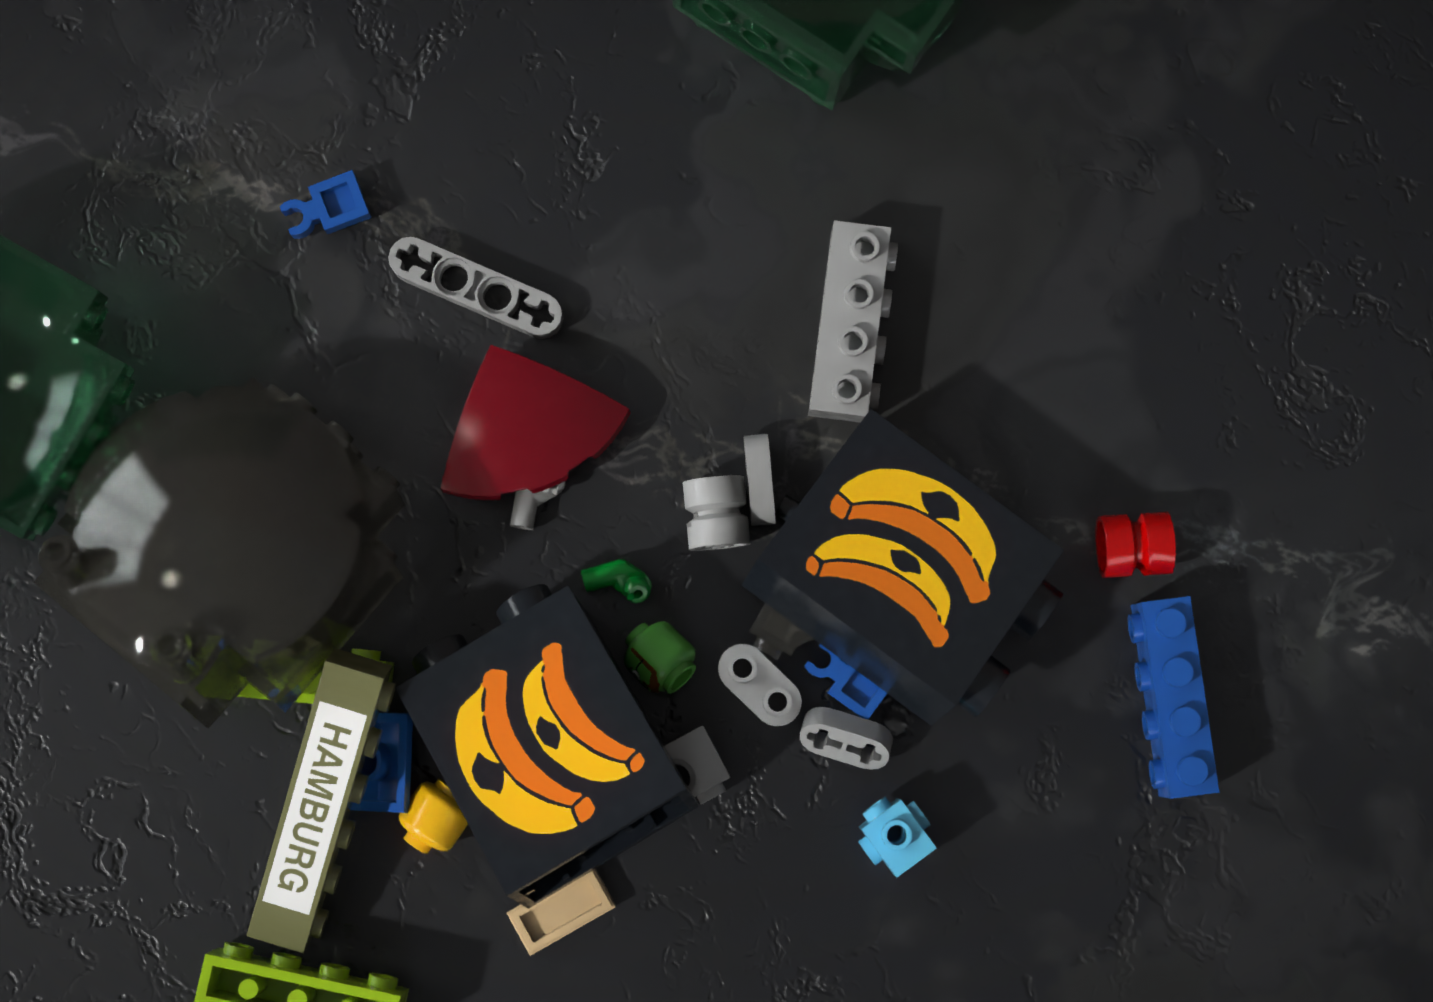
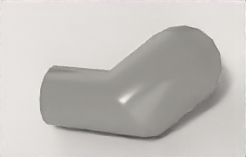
[510,481,565,530]

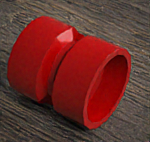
[1095,512,1176,578]

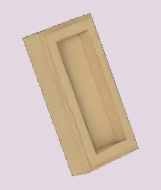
[507,869,616,956]

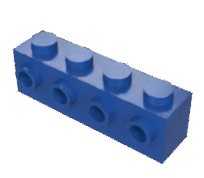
[1127,596,1220,799]

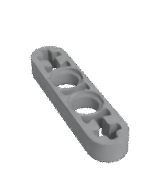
[388,237,564,339]

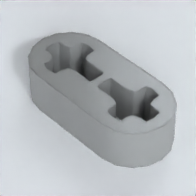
[744,434,776,526]
[800,707,893,770]

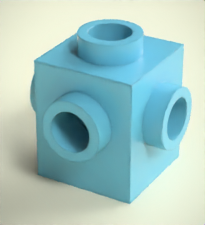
[858,796,937,877]

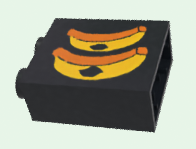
[742,409,1064,726]
[395,584,699,909]

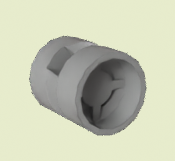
[683,475,751,551]

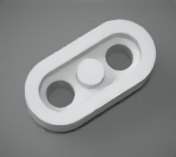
[718,644,802,726]

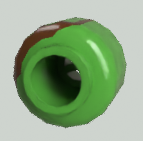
[624,621,696,694]

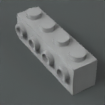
[808,220,898,423]

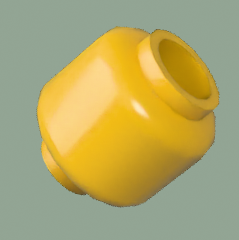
[399,778,468,854]

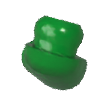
[581,559,652,604]

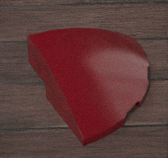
[440,345,631,500]

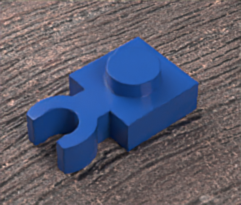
[280,170,372,239]
[804,644,887,720]

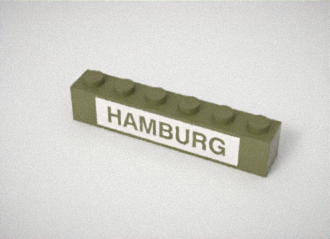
[246,648,396,954]

